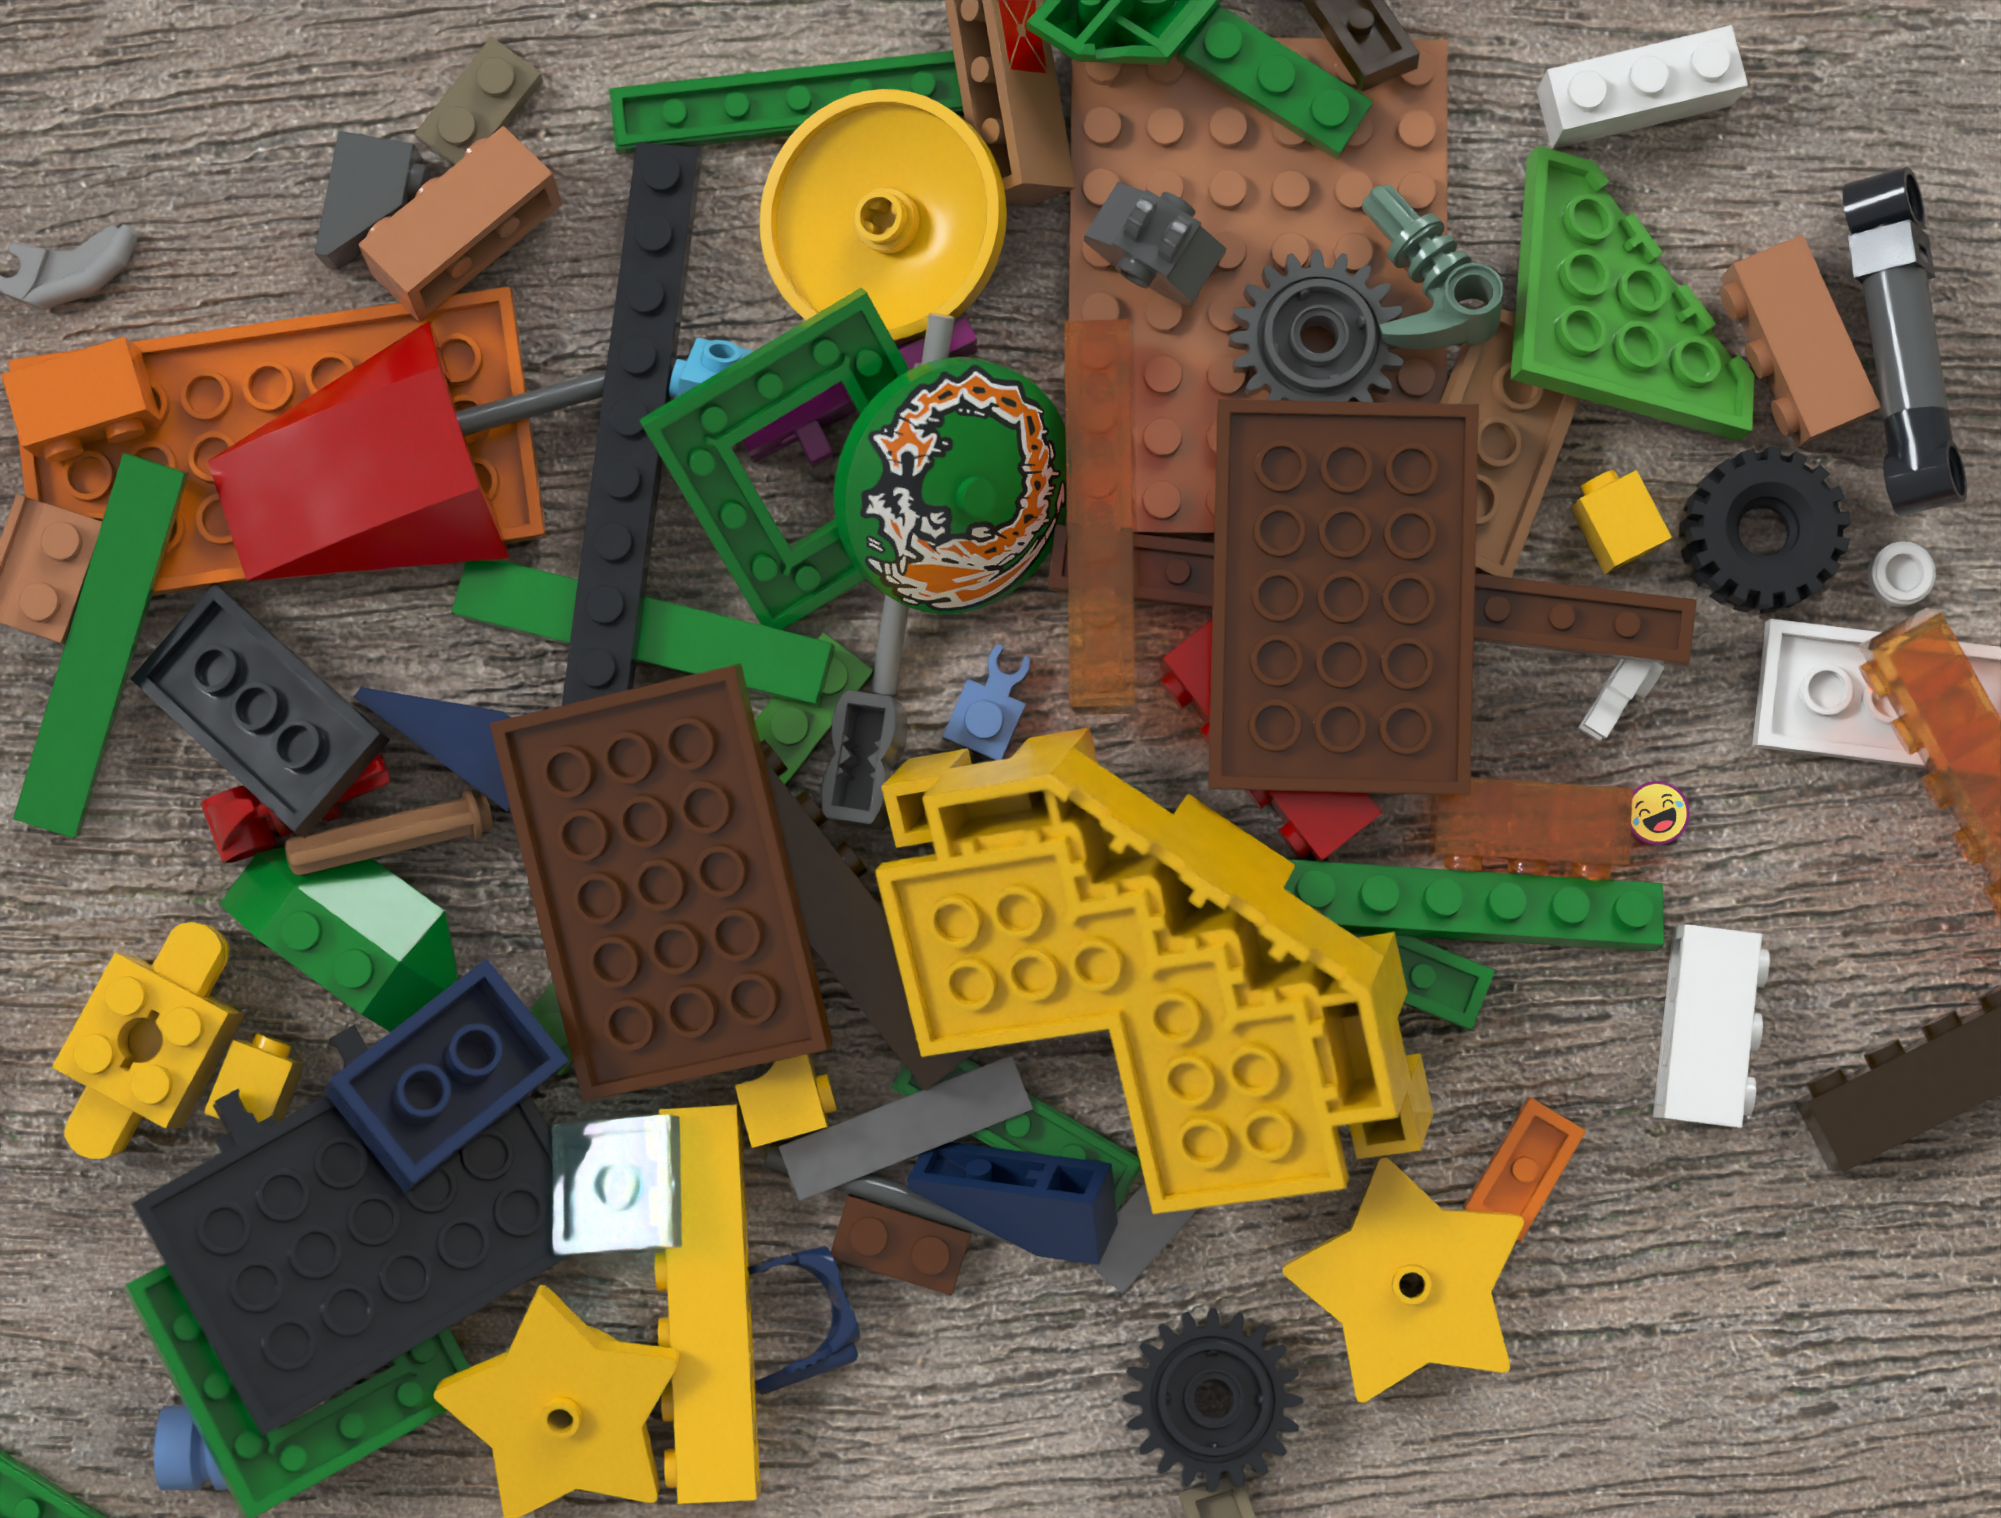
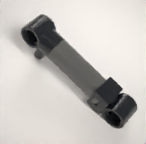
[1842,167,1967,516]

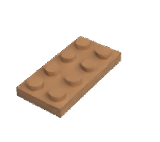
[1440,303,1580,578]

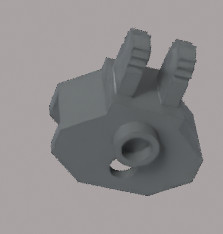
[1084,182,1227,308]

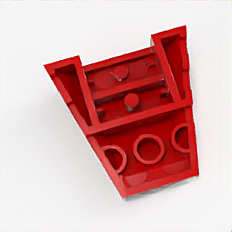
[207,320,511,582]

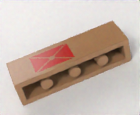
[945,0,1076,206]

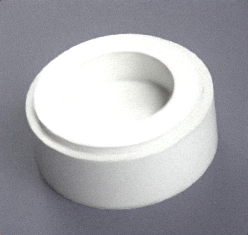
[1867,541,1936,607]

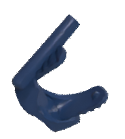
[747,1246,860,1395]

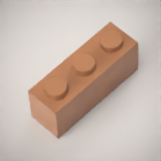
[358,126,563,323]
[1719,234,1881,448]

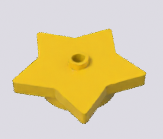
[1282,1156,1524,1403]
[434,1285,680,1518]

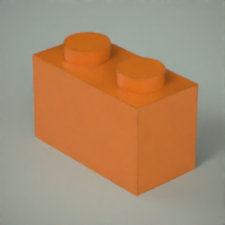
[1,336,161,462]

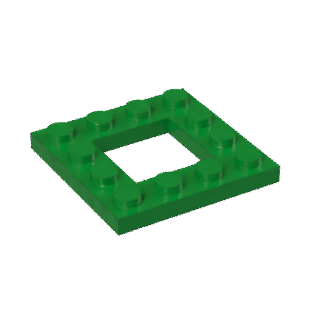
[639,288,910,630]
[123,1265,470,1518]

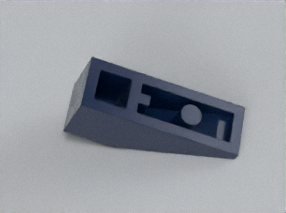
[353,687,527,814]
[907,1142,1118,1265]

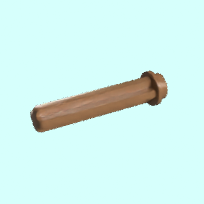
[285,790,493,876]

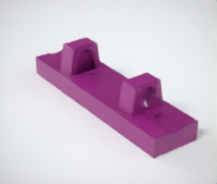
[742,317,978,468]

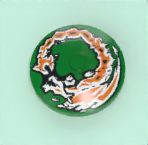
[834,357,1074,614]

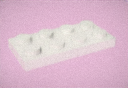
[1752,619,2001,778]

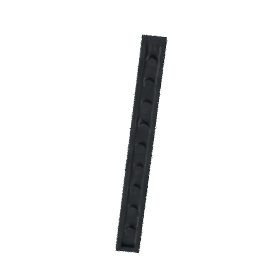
[562,142,702,705]

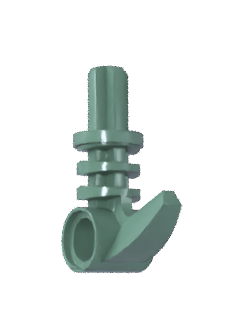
[1362,184,1503,349]

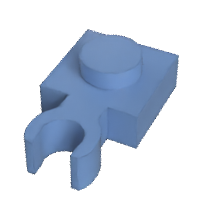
[942,644,1030,761]

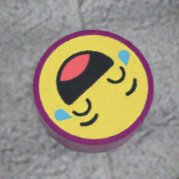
[1622,781,1690,846]

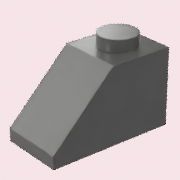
[315,131,430,270]

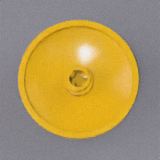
[759,89,1007,345]

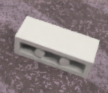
[1536,25,1748,149]
[1653,924,1770,1128]

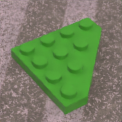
[1510,145,1755,441]

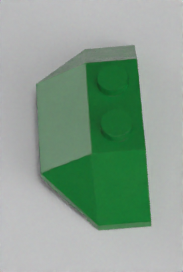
[1027,0,1222,65]
[220,847,459,1032]

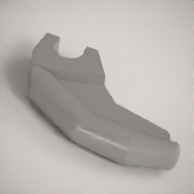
[0,225,139,310]

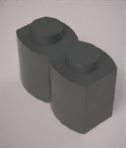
[821,690,908,831]

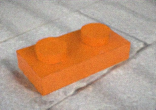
[1462,1097,1586,1242]

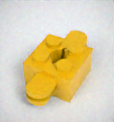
[52,922,245,1159]

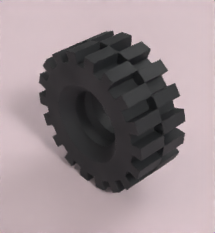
[1679,447,1851,614]

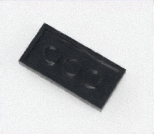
[130,583,390,838]

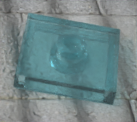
[552,1114,682,1256]

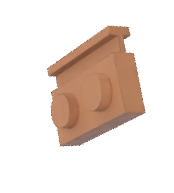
[0,494,102,645]

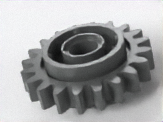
[1228,250,1404,402]

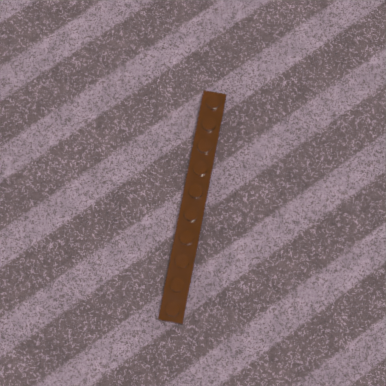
[1047,525,1697,666]

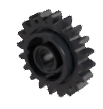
[1121,1308,1303,1492]

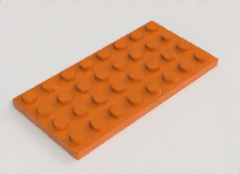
[8,287,547,596]

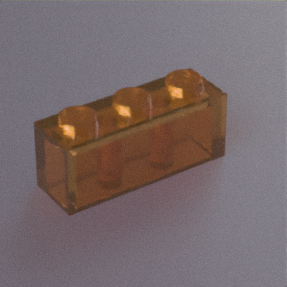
[1428,778,1633,880]

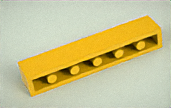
[648,1105,761,1504]

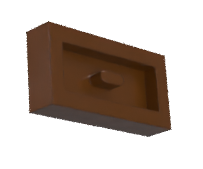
[831,1195,971,1296]

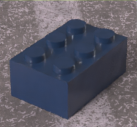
[324,958,569,1193]

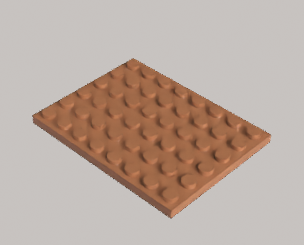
[1066,38,1448,537]

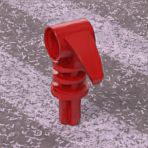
[200,753,391,864]

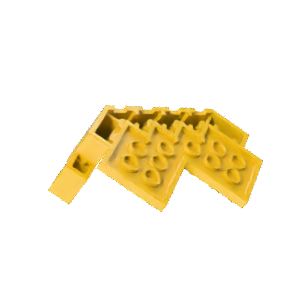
[875,727,1434,1214]

